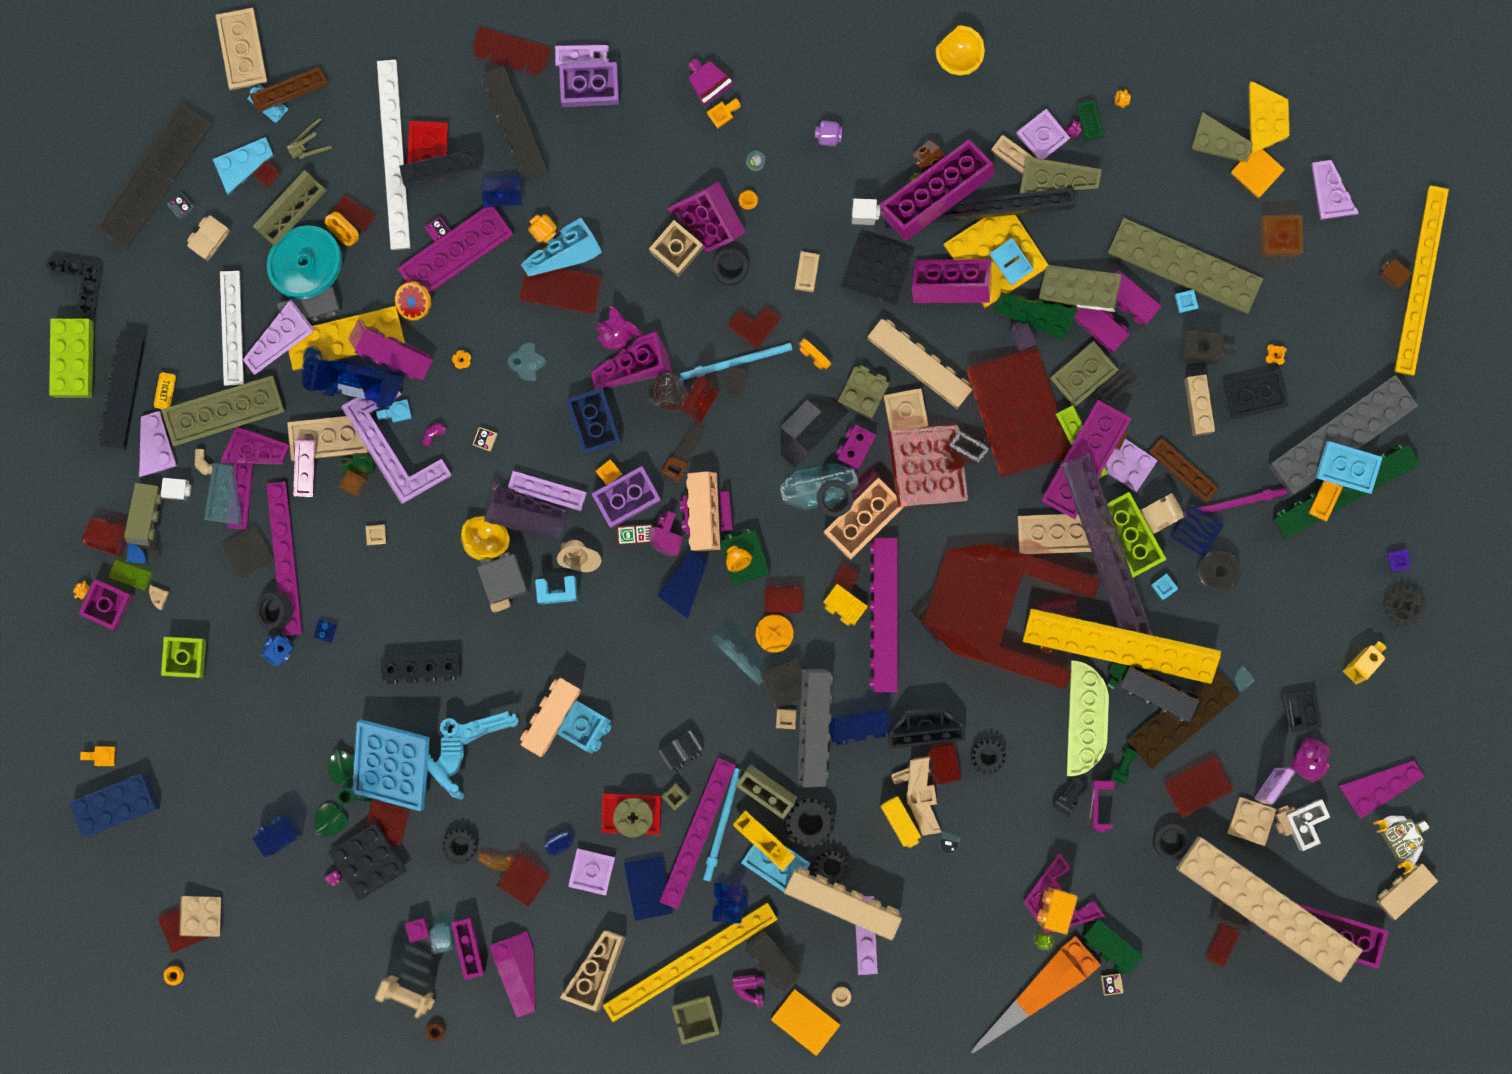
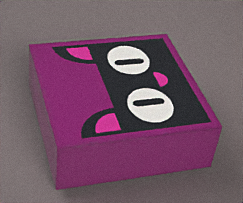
[424,216,451,242]

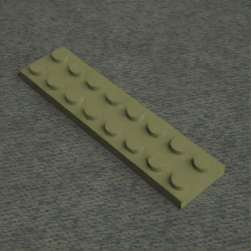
[1108,218,1263,314]

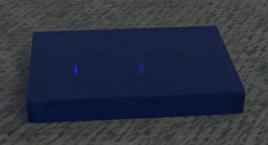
[624,856,673,921]

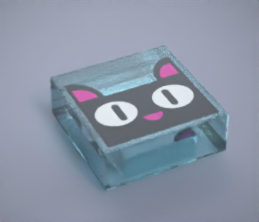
[167,192,195,220]

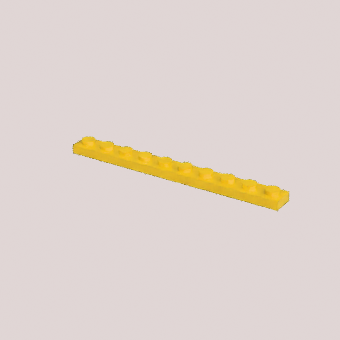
[1394,186,1449,376]
[603,903,778,1022]

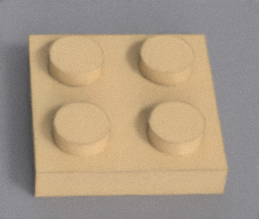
[883,388,928,433]
[1227,797,1277,846]
[180,896,221,937]

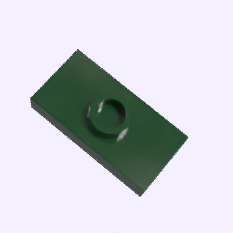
[1076,99,1104,141]

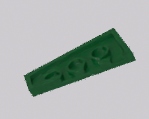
[993,292,1078,341]

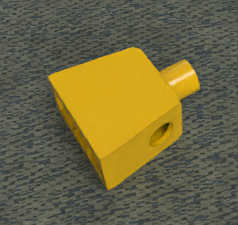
[1343,641,1387,684]

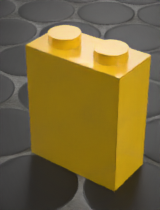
[880,796,921,848]

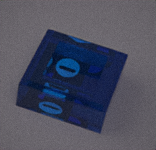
[313,619,338,643]

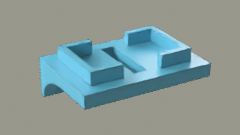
[989,238,1034,285]

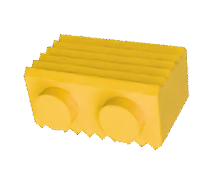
[823,584,868,626]

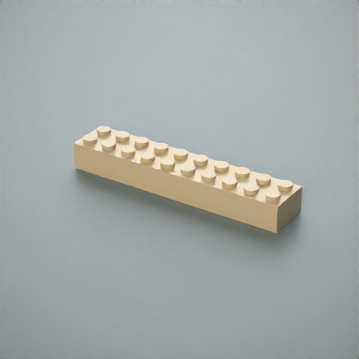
[1176,837,1362,983]

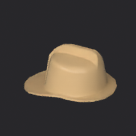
[557,540,601,572]

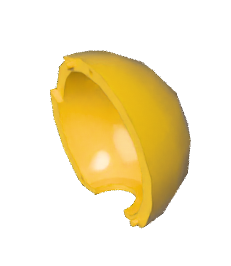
[936,26,985,75]
[461,515,510,561]

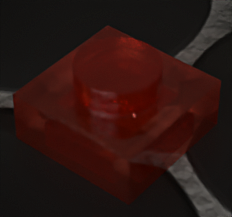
[253,161,280,188]
[833,565,859,591]

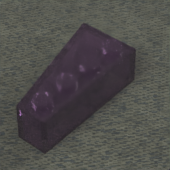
[484,481,566,540]

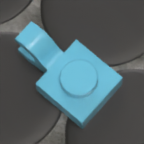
[376,400,412,423]

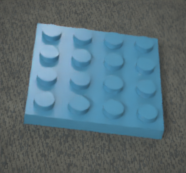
[353,719,429,811]

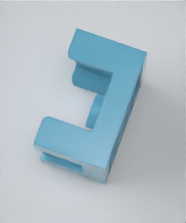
[535,576,578,605]

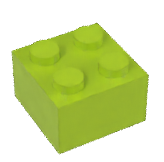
[161,637,206,678]

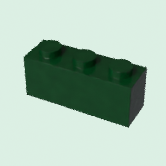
[1082,919,1143,975]

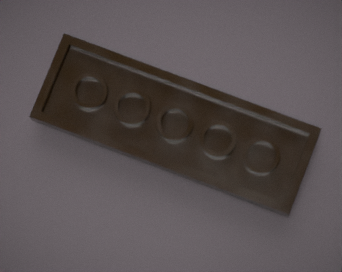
[1126,668,1240,770]

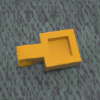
[707,99,741,129]
[80,746,116,766]

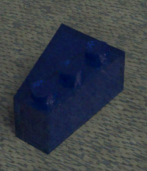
[657,551,708,620]
[829,709,890,745]

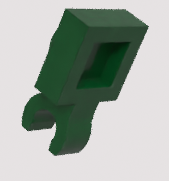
[340,453,375,474]
[1106,662,1130,690]

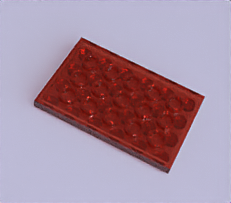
[966,347,1070,478]

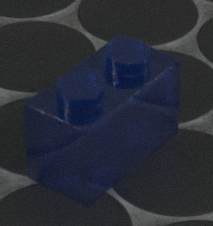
[482,176,522,207]

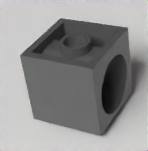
[477,552,529,605]

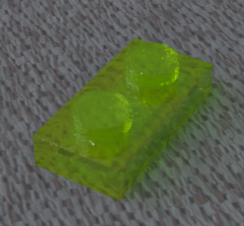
[109,560,152,591]

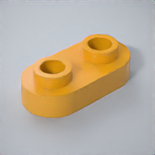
[325,212,359,246]
[799,338,831,370]

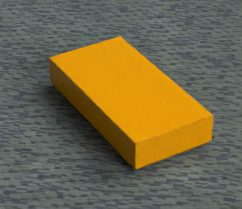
[1309,480,1343,522]

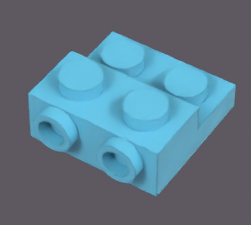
[556,700,611,754]

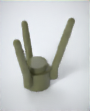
[286,118,332,160]

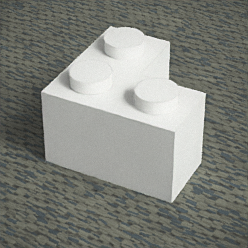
[1286,799,1330,851]

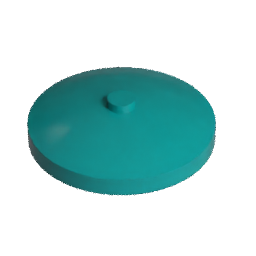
[267,226,342,299]

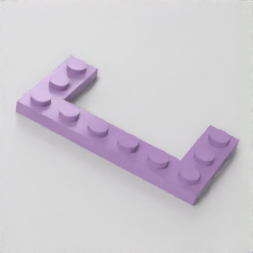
[341,378,451,504]

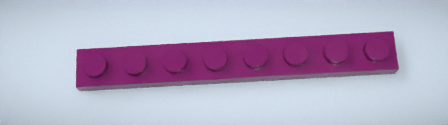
[267,482,303,636]
[660,758,736,909]

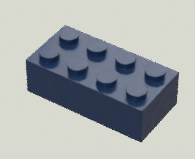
[69,774,159,839]

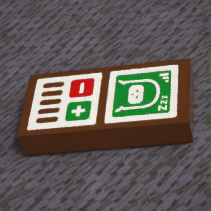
[616,524,654,546]

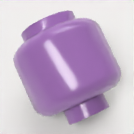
[815,121,843,146]

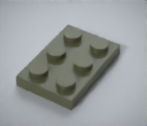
[1050,341,1118,408]

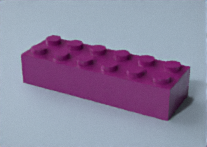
[880,139,994,241]
[1262,903,1389,969]

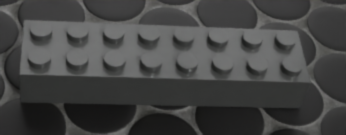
[1268,375,1418,496]

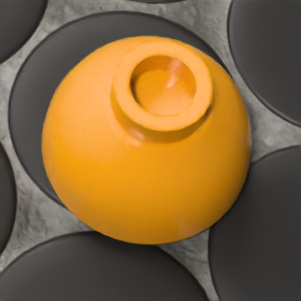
[726,546,752,572]

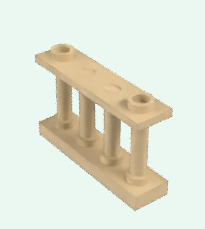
[375,975,435,1018]

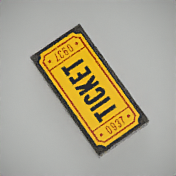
[152,371,179,410]

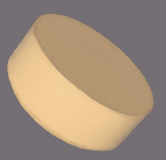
[832,987,851,1006]

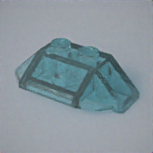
[779,463,859,510]

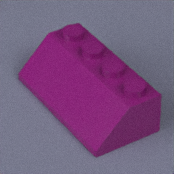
[912,259,991,303]

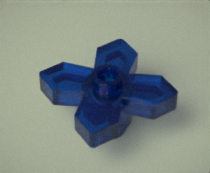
[712,883,748,924]

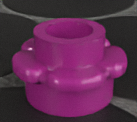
[1065,120,1082,138]
[324,869,342,887]

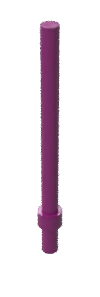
[1179,487,1287,520]

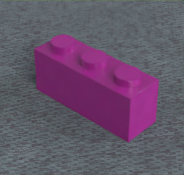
[1115,270,1162,326]
[1074,307,1129,354]
[451,917,485,980]

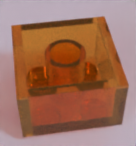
[1260,215,1303,257]

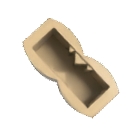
[187,216,230,261]

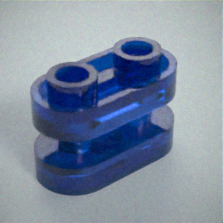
[301,346,323,391]

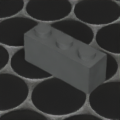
[277,287,341,324]

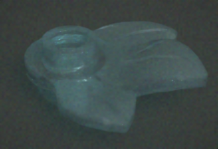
[508,343,546,381]

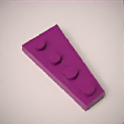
[1338,761,1425,819]

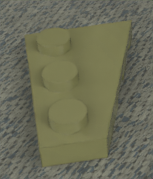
[1192,112,1253,163]

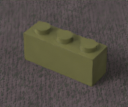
[124,483,163,546]
[736,764,797,819]

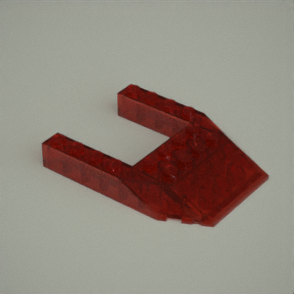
[923,544,1101,689]

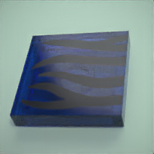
[1171,505,1224,557]

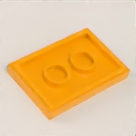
[771,989,840,1056]

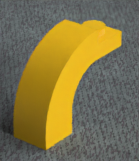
[733,811,796,871]

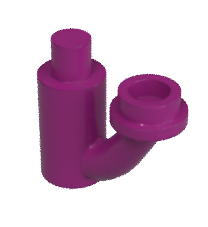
[732,974,764,1008]

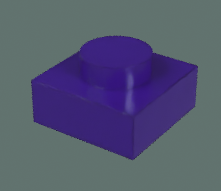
[1387,549,1411,572]

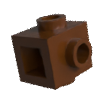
[913,140,945,172]

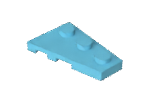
[213,137,274,195]

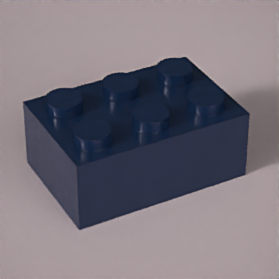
[566,388,621,456]

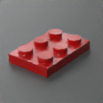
[408,122,448,181]
[601,794,661,835]

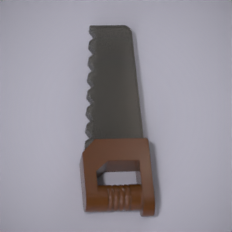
[661,424,704,485]

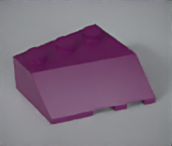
[667,182,746,252]

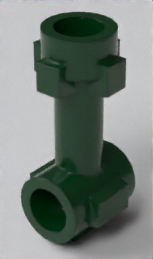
[1111,748,1137,785]

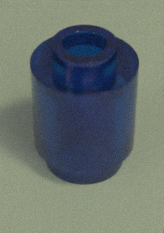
[544,830,574,857]

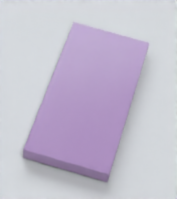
[1254,768,1295,804]

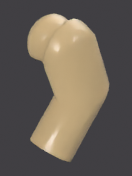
[195,449,214,475]

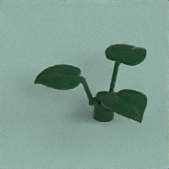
[315,749,403,836]

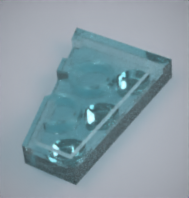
[204,463,242,525]
[711,634,764,686]

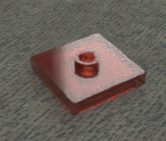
[497,853,551,907]

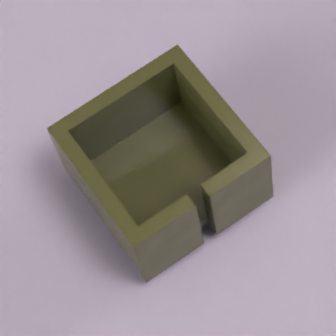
[672,995,720,1045]

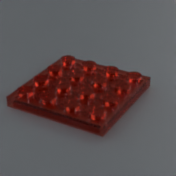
[888,425,968,508]

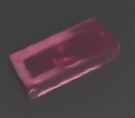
[843,467,880,502]
[1036,594,1078,618]

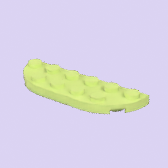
[1066,661,1109,776]

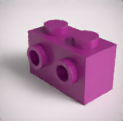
[836,425,876,471]

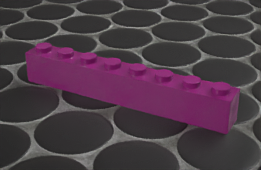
[870,538,897,693]

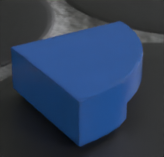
[126,543,147,564]

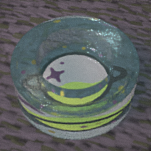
[746,151,765,171]

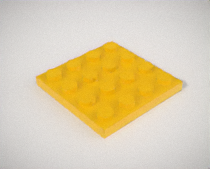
[944,215,1048,308]

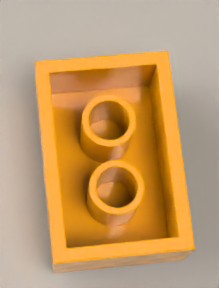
[1037,887,1077,934]

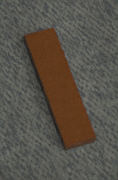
[250,67,328,113]
[1148,438,1219,503]

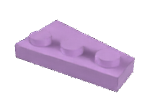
[1311,160,1359,220]
[139,411,177,478]

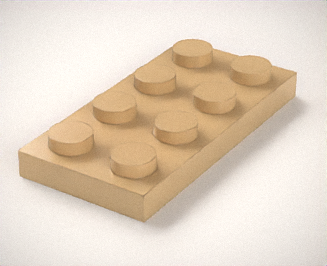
[216,8,268,90]
[287,416,368,461]
[1017,513,1096,555]

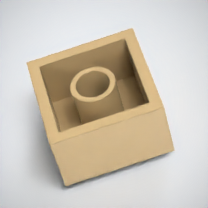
[649,220,703,277]

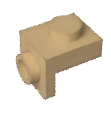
[1275,805,1296,836]

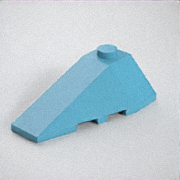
[521,218,602,277]

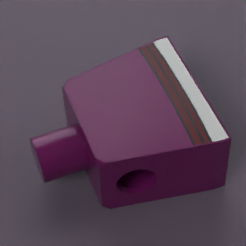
[688,58,732,107]

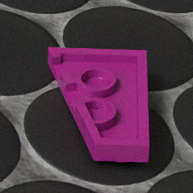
[221,427,290,464]

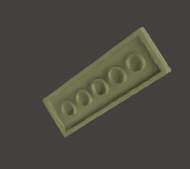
[161,375,284,447]

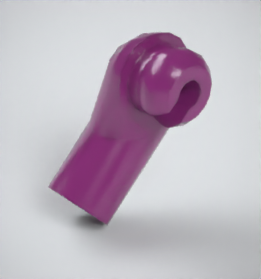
[421,423,446,447]

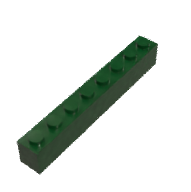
[1273,444,1420,540]

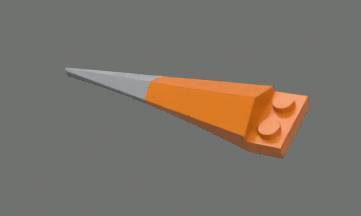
[971,935,1101,1053]

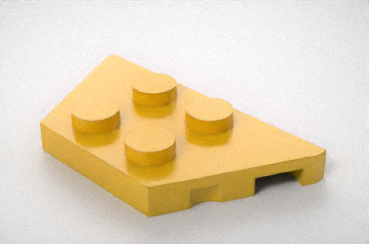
[1249,82,1289,154]

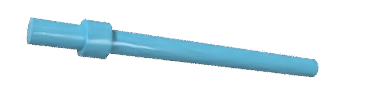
[680,343,792,381]
[703,768,742,881]

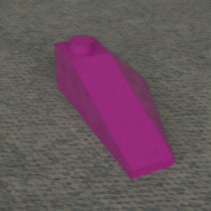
[591,332,672,390]
[489,931,535,1018]

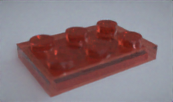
[681,376,719,425]
[1163,757,1233,818]

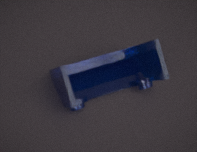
[310,359,404,409]

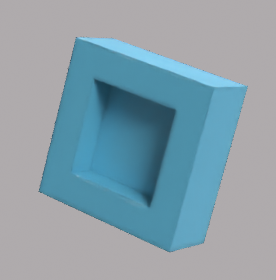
[1174,290,1198,313]
[1151,574,1178,600]

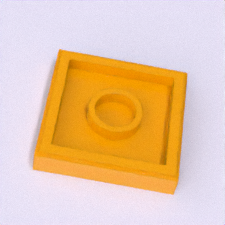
[1231,149,1285,198]

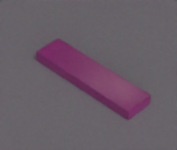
[227,463,254,530]

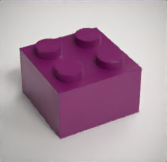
[79,579,134,631]

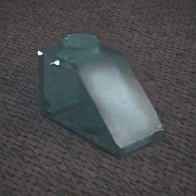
[430,922,456,954]

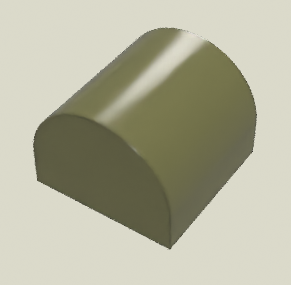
[662,783,689,811]

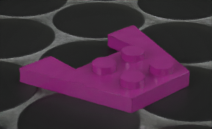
[1023,853,1105,934]

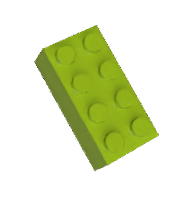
[49,319,94,398]
[1093,492,1166,579]

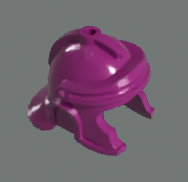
[596,306,643,350]
[1290,738,1330,783]

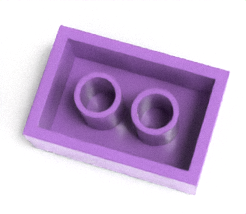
[559,62,619,107]
[592,466,661,529]

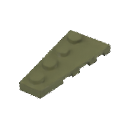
[1019,157,1102,194]

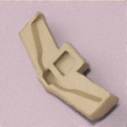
[906,756,942,836]

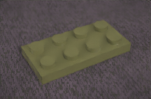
[1039,265,1122,312]

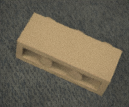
[1184,375,1215,436]
[1376,863,1438,920]

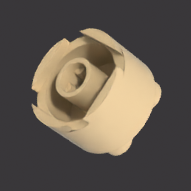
[1140,493,1184,534]

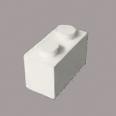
[852,199,880,225]

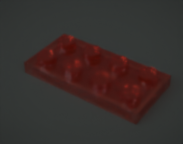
[519,269,602,315]

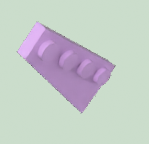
[243,300,314,375]

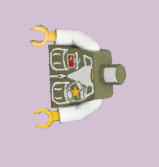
[1373,815,1429,875]

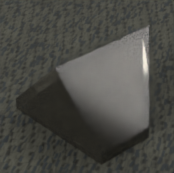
[949,431,991,465]

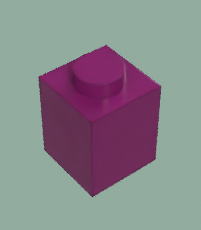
[405,917,431,943]

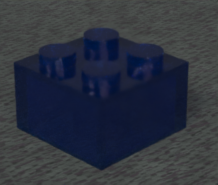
[252,815,302,858]

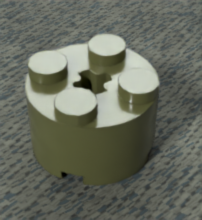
[613,798,653,837]

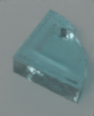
[1235,665,1255,692]

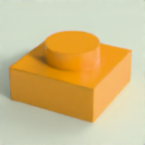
[596,459,622,485]

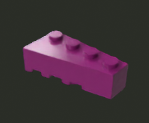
[348,319,433,380]

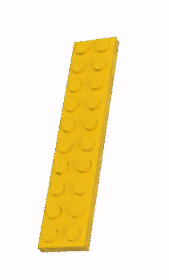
[1023,609,1221,684]

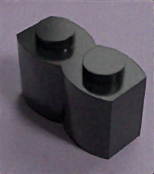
[658,730,703,771]

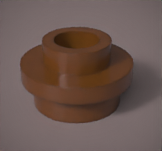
[425,1022,445,1041]

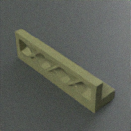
[253,170,327,246]

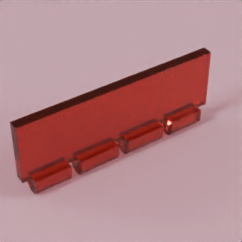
[472,27,552,76]

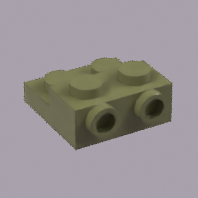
[838,365,889,419]

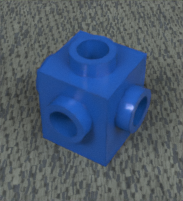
[260,635,293,667]

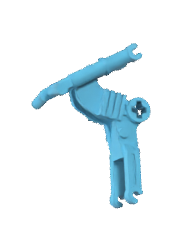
[427,711,519,800]

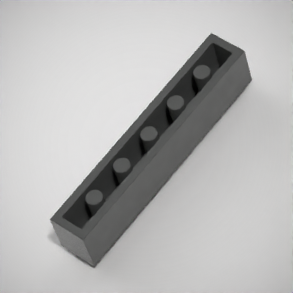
[797,669,833,787]

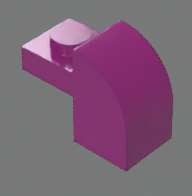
[649,511,683,557]

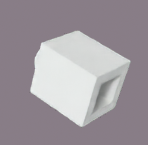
[161,478,191,500]

